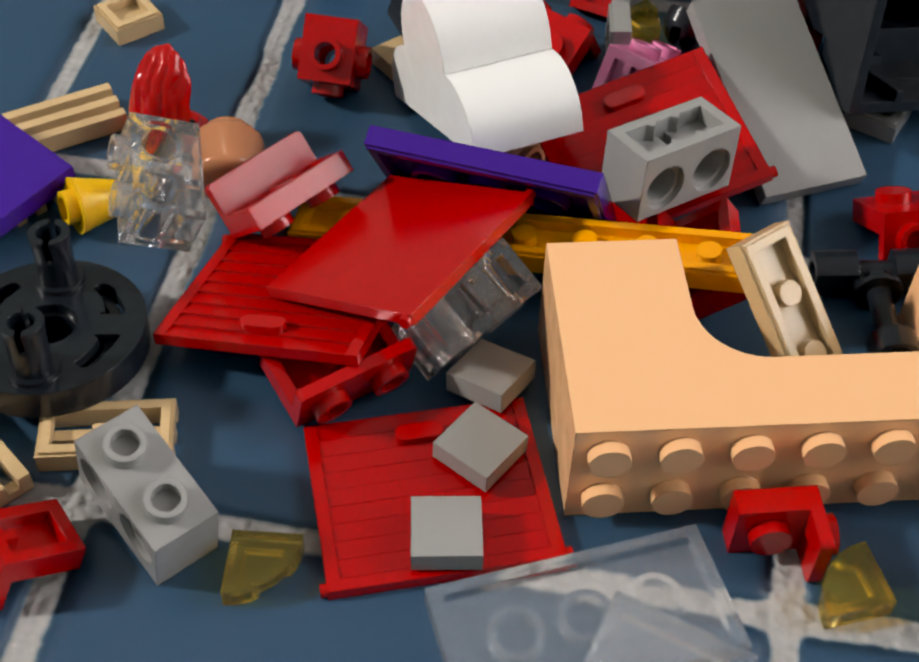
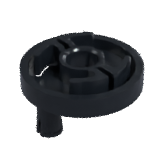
[0,219,151,418]

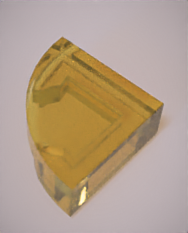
[630,0,661,44]
[220,530,305,605]
[818,541,897,630]

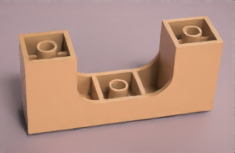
[538,239,919,518]

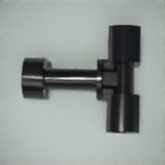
[808,248,919,353]

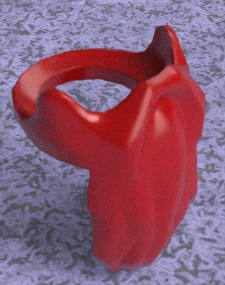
[128,43,209,158]

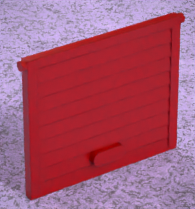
[540,47,778,224]
[266,175,536,329]
[153,233,385,367]
[303,397,574,600]

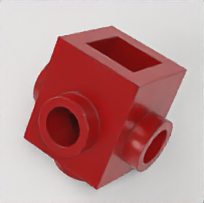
[292,13,373,99]

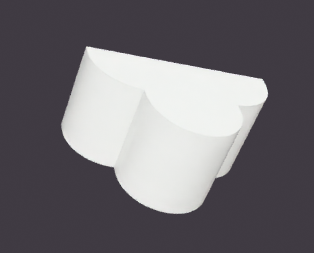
[392,0,583,152]

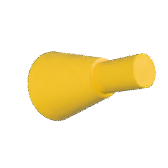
[57,175,169,235]

